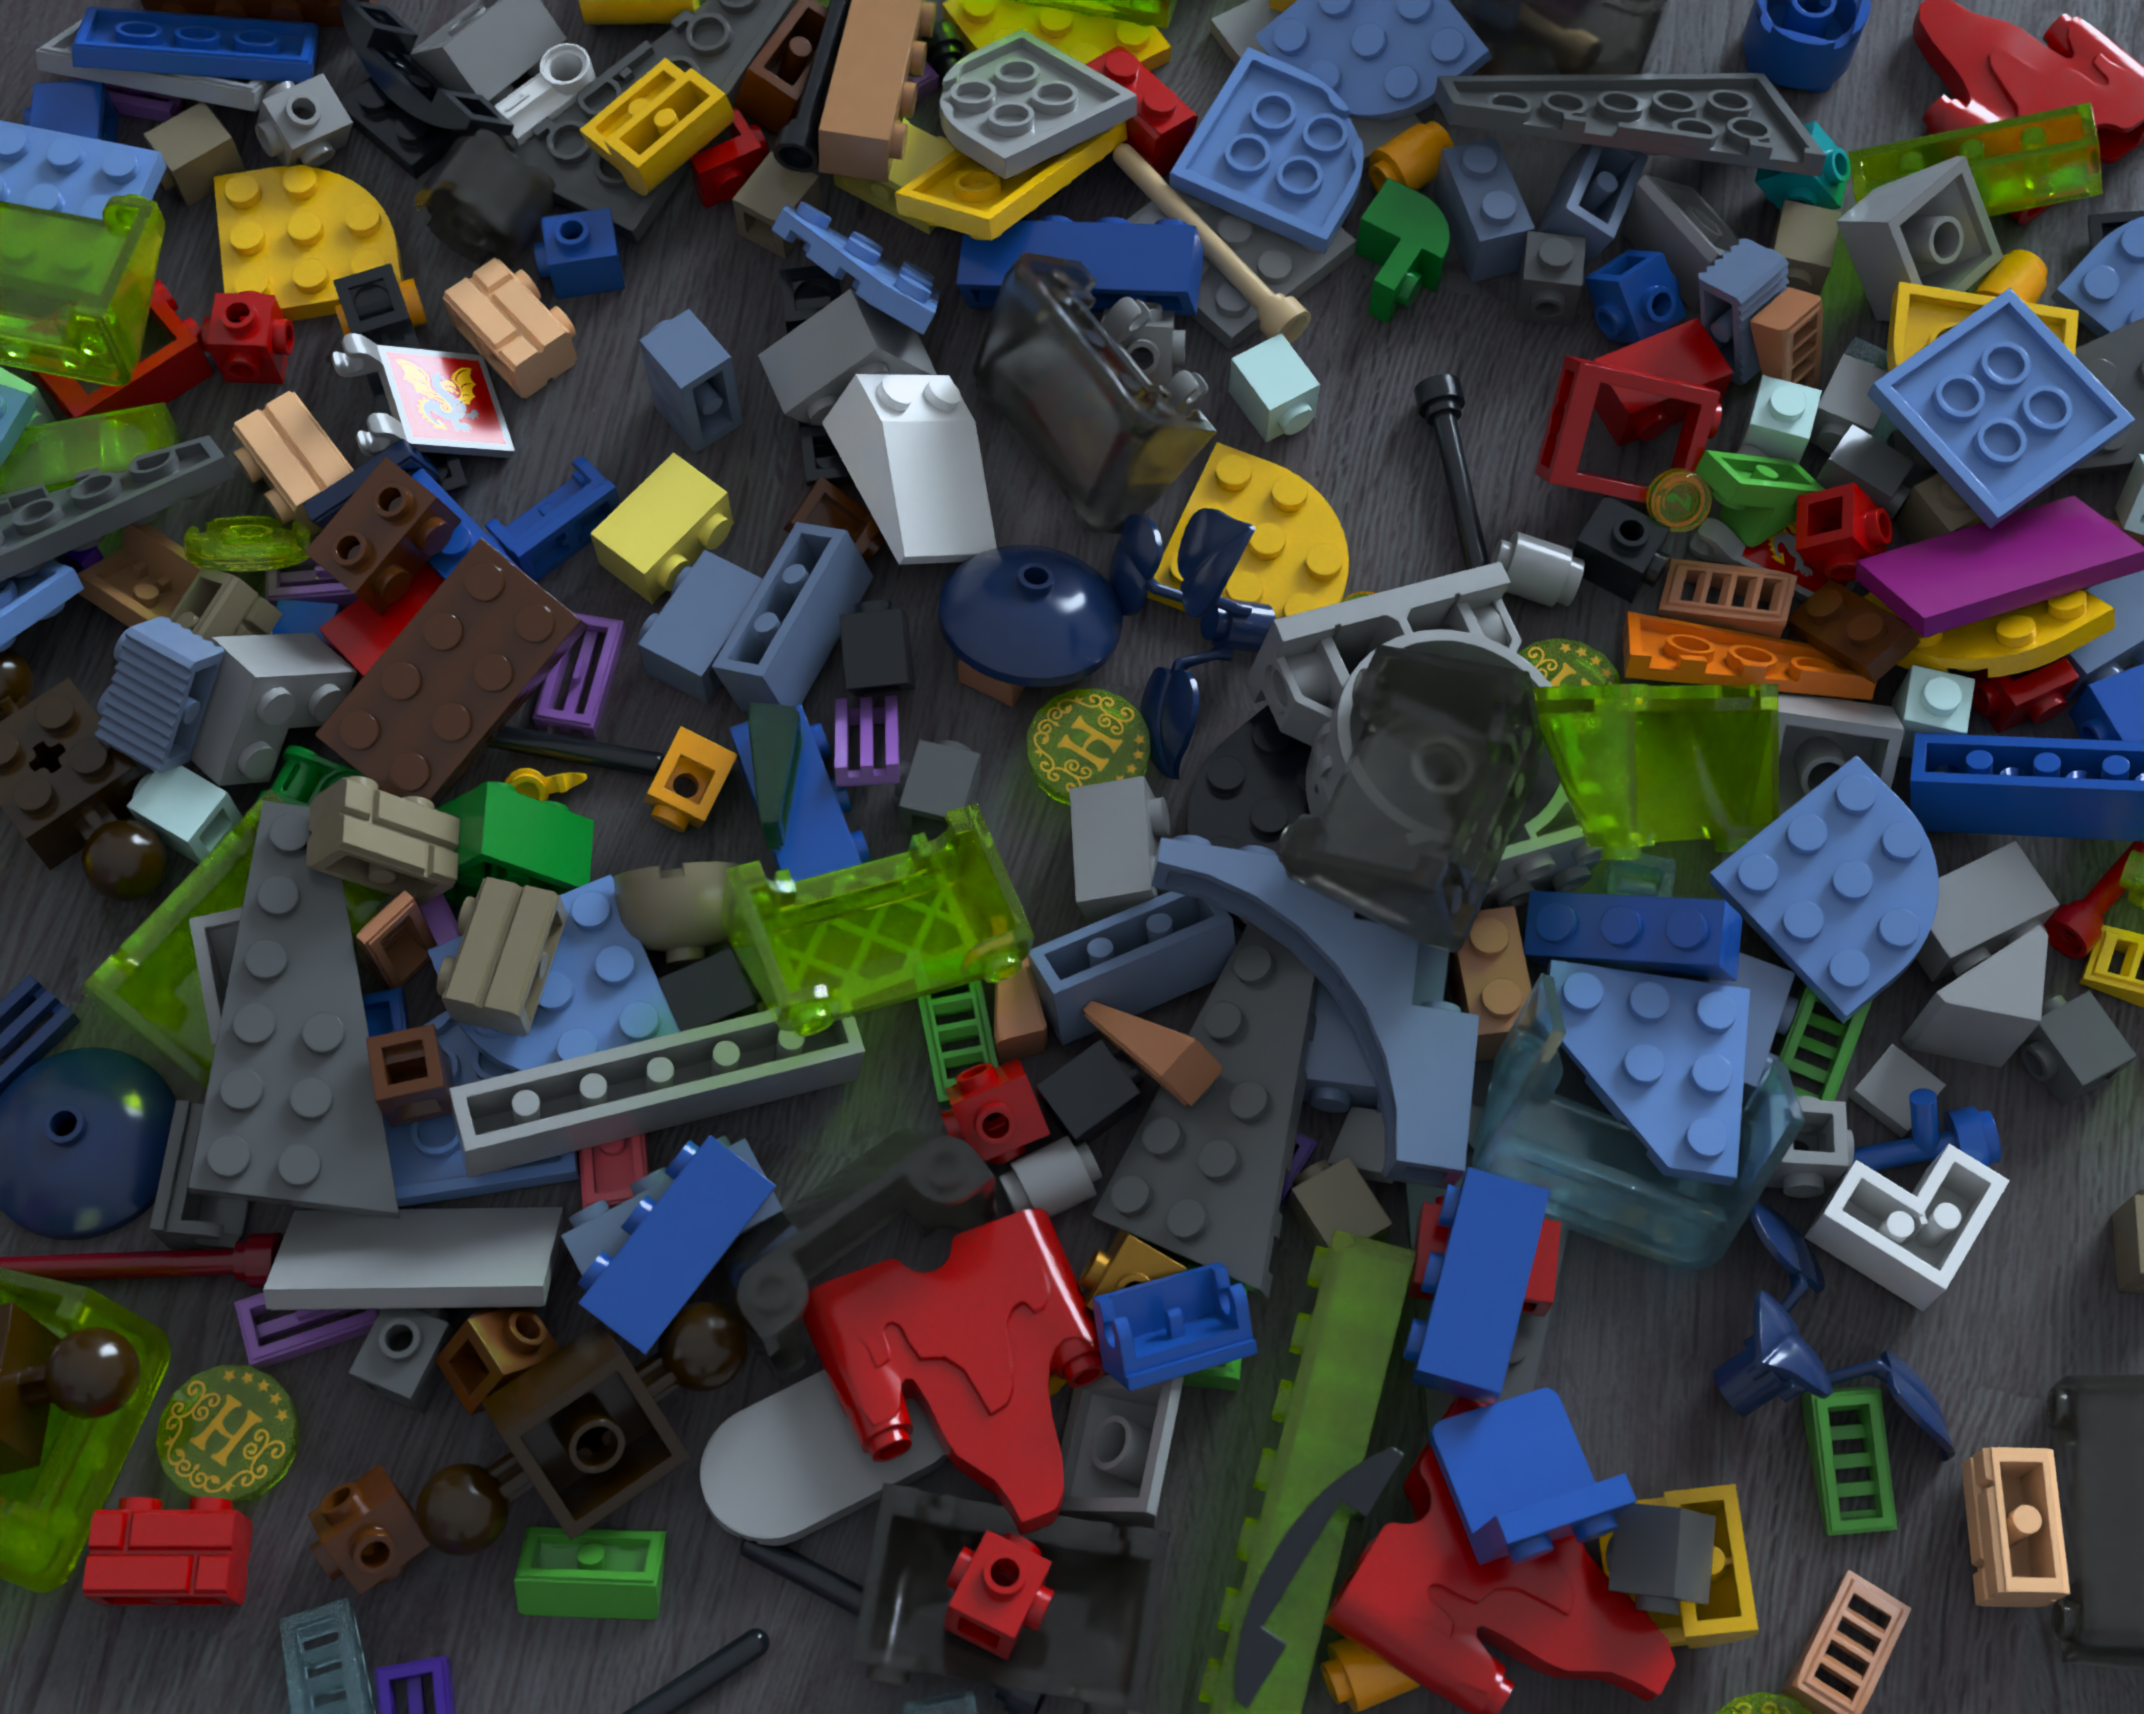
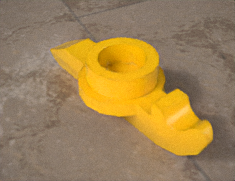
[504,768,587,801]

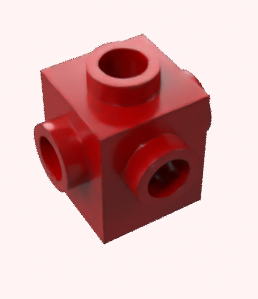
[201,291,294,384]
[1795,482,1893,582]
[941,1058,1050,1165]
[943,1530,1055,1661]

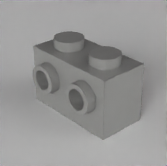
[1069,776,1170,925]
[1916,841,2060,983]

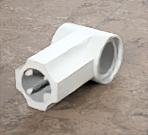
[494,43,596,149]

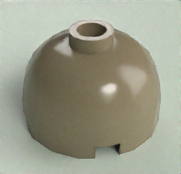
[613,861,744,965]

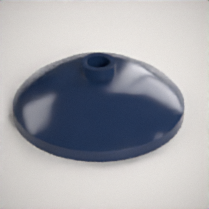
[938,545,1123,687]
[0,1047,177,1240]

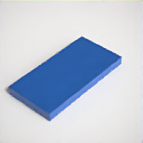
[72,6,319,83]

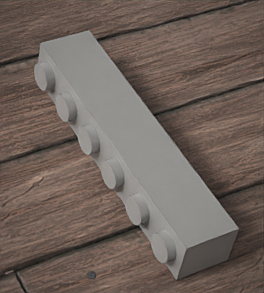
[449,991,865,1178]

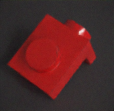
[690,108,770,209]
[1969,657,2080,734]

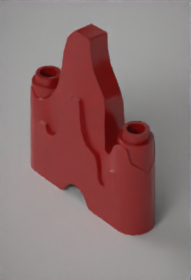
[1913,0,2144,225]
[797,1208,1106,1536]
[1322,1396,1676,1714]

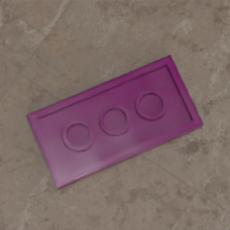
[1856,495,2144,637]

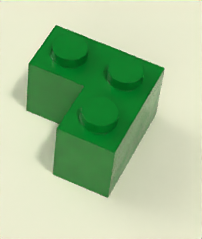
[435,781,594,909]

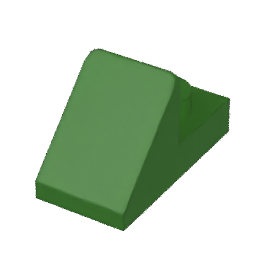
[1695,450,1825,547]

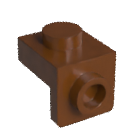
[783,476,885,563]

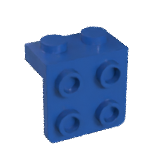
[1429,1388,1637,1566]

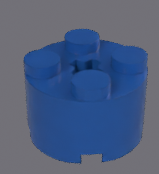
[1743,0,1871,93]

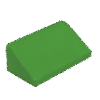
[514,1526,667,1620]

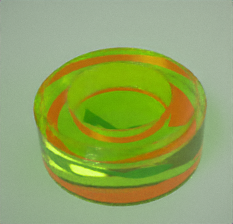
[1646,468,1712,532]

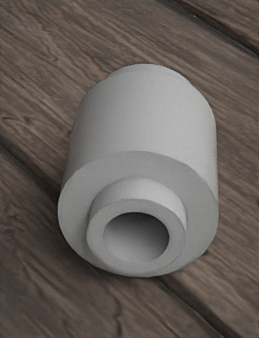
[1490,531,1585,607]
[998,1135,1102,1218]

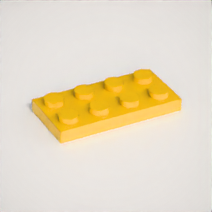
[895,121,1127,241]

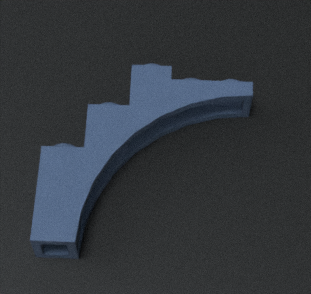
[1151,831,1479,1189]

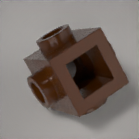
[434,1307,560,1416]
[308,1464,430,1595]

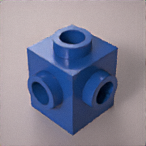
[1584,249,1686,343]

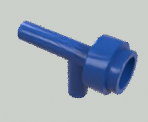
[1842,1088,2001,1177]

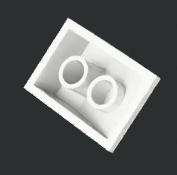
[822,374,997,565]

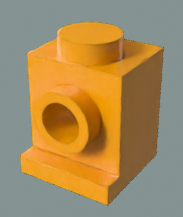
[643,726,738,832]

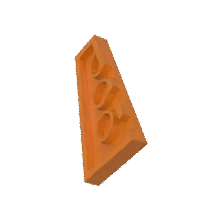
[1622,611,1877,701]

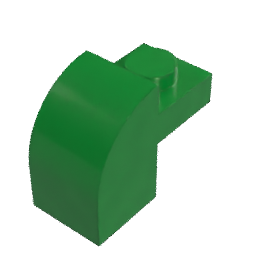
[1355,178,1450,324]

